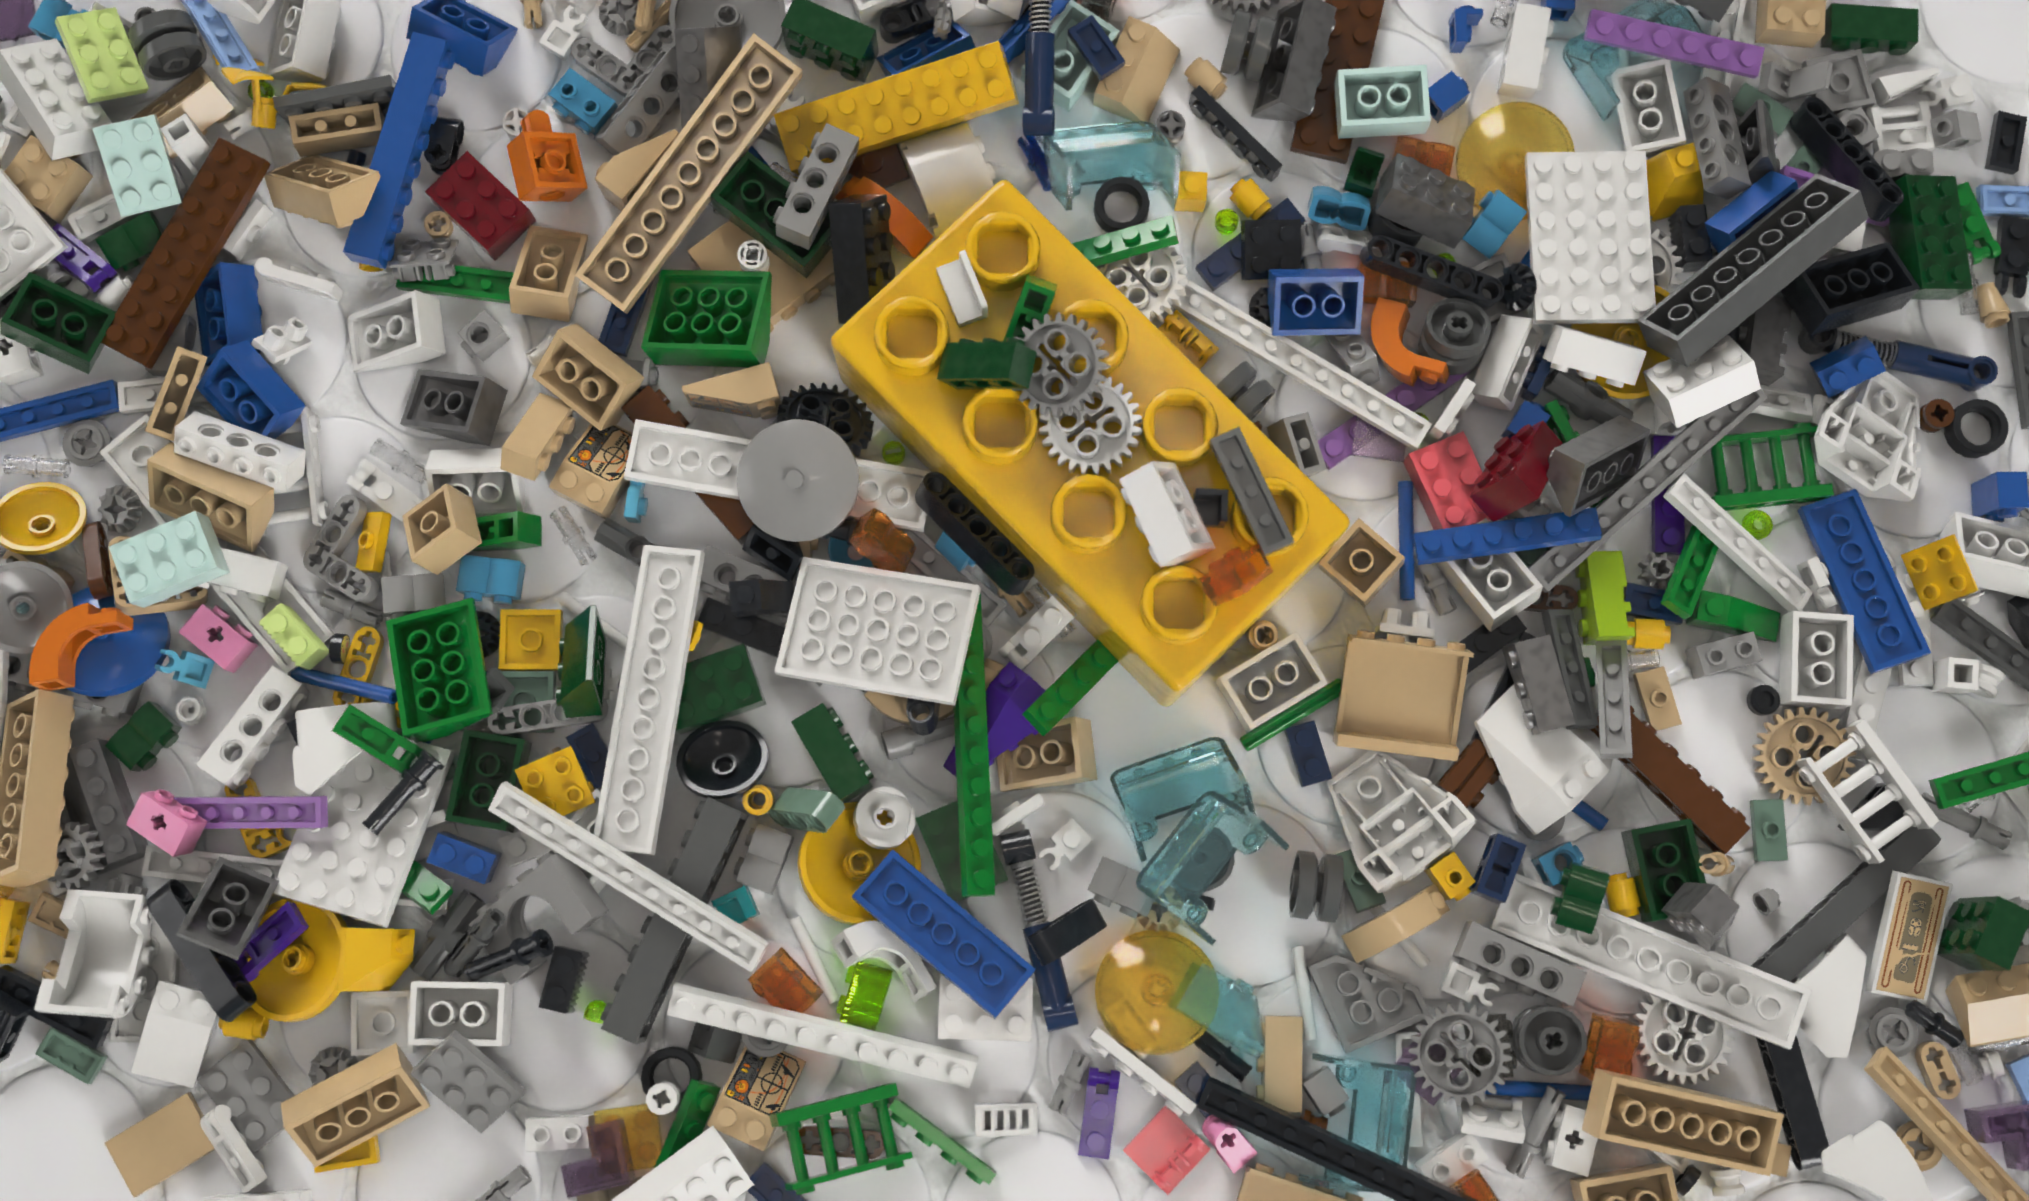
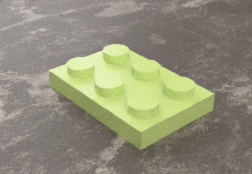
[55,7,149,104]

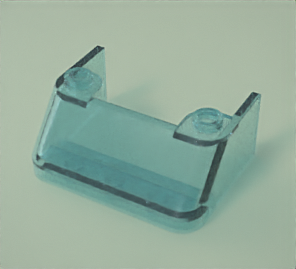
[1563,0,1705,121]
[1043,121,1181,211]
[1110,737,1258,862]
[1136,791,1289,945]
[1167,963,1265,1059]
[1298,1053,1416,1192]

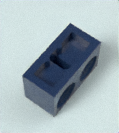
[1470,833,1527,904]

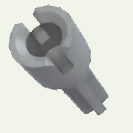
[881,716,955,760]

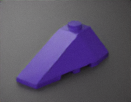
[943,661,1046,778]

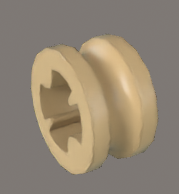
[424,211,453,239]

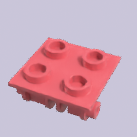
[1123,1106,1211,1195]

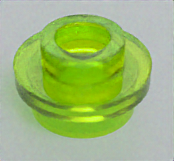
[1742,510,1773,540]

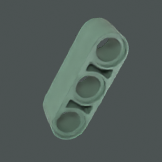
[768,787,845,833]

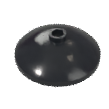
[676,720,769,799]

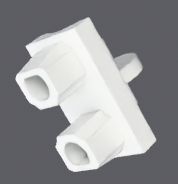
[251,317,312,366]
[1375,608,1435,642]

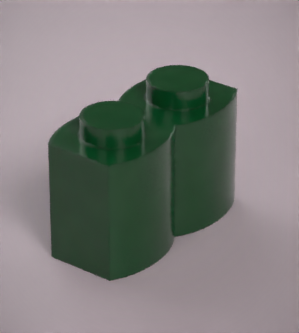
[95,210,164,272]
[105,701,182,772]
[1550,861,1610,935]

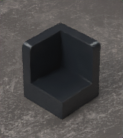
[1192,488,1228,528]

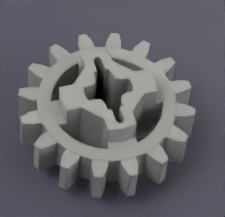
[47,822,106,890]

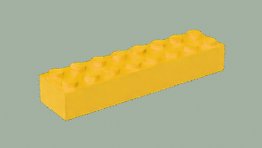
[774,41,1020,175]

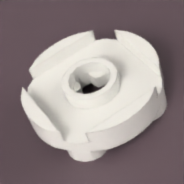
[853,787,916,850]

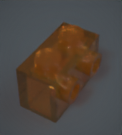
[1199,544,1273,607]
[747,947,824,1013]
[1579,1013,1640,1081]

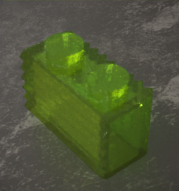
[836,961,894,1031]

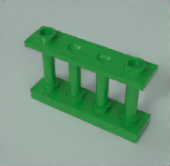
[1710,422,1834,511]
[769,1083,913,1195]

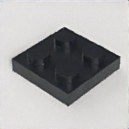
[1241,219,1301,280]

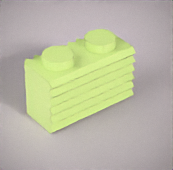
[259,603,329,670]

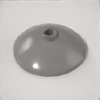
[0,561,73,654]

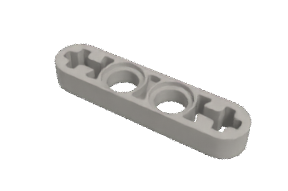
[487,698,609,736]

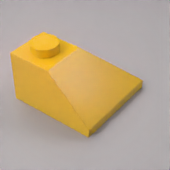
[1646,143,1704,222]
[338,928,415,991]

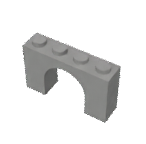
[469,851,609,985]

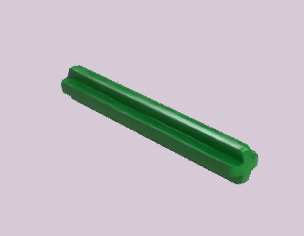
[1239,678,1341,751]

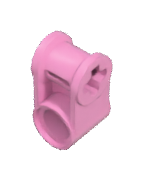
[1202,1115,1258,1174]

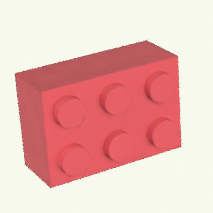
[1403,431,1490,530]

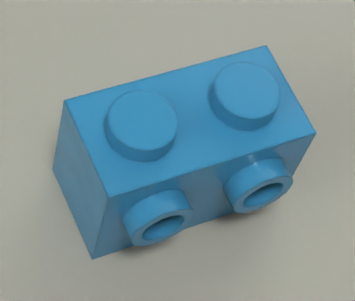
[548,68,618,135]

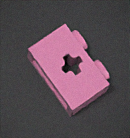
[179,604,258,673]
[126,789,208,857]

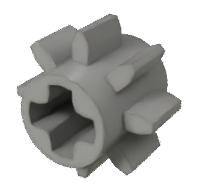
[1638,552,1676,589]
[105,872,148,897]

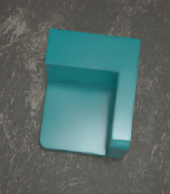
[711,885,760,924]

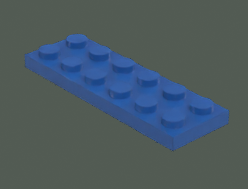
[1797,489,1931,674]
[852,849,1036,1019]

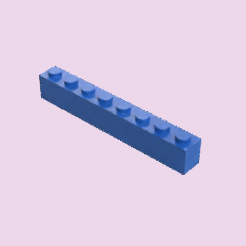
[343,32,455,269]

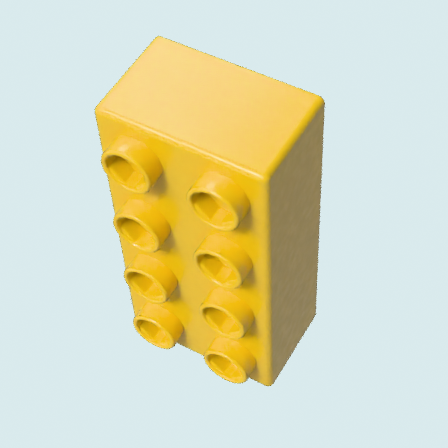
[831,180,1350,707]

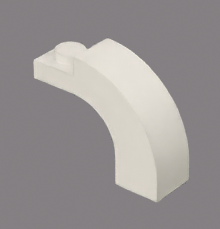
[161,113,249,205]
[830,921,937,1003]

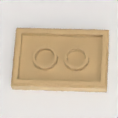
[104,1092,215,1198]

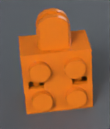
[507,110,588,202]

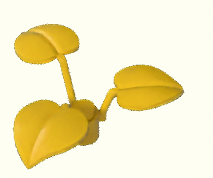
[212,55,328,129]

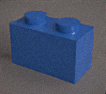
[1809,336,1886,398]
[1971,472,2029,523]
[426,831,502,885]

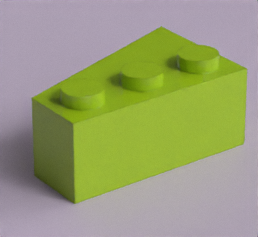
[1574,551,1636,645]

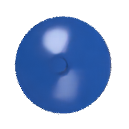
[66,587,171,697]

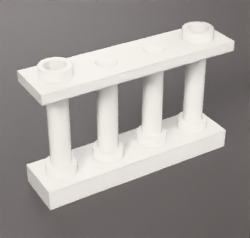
[262,407,330,538]
[1796,719,1940,864]

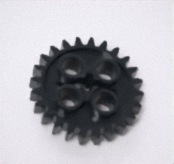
[776,382,874,457]

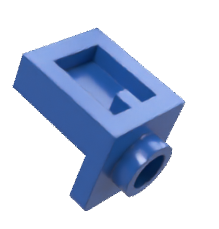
[1449,5,1483,53]

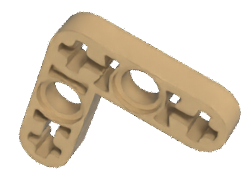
[108,536,208,616]

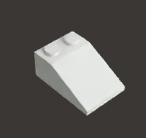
[347,290,446,373]
[131,980,218,1088]

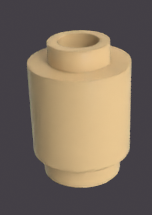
[1184,57,1228,100]

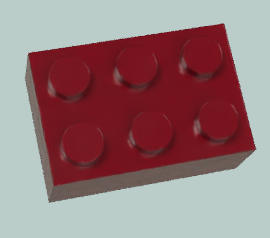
[425,151,536,261]
[1470,420,1563,522]

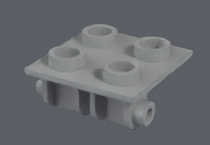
[389,237,459,282]

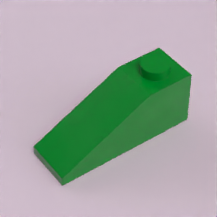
[1003,275,1057,342]
[471,511,542,551]
[1686,590,1781,643]

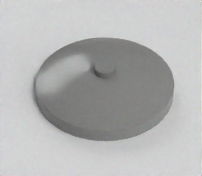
[669,0,786,49]
[737,419,860,542]

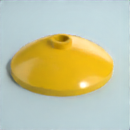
[0,482,87,555]

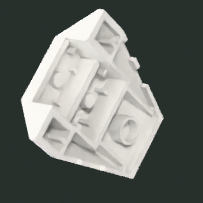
[1814,371,1921,502]
[1474,684,1613,835]
[1327,750,1476,894]

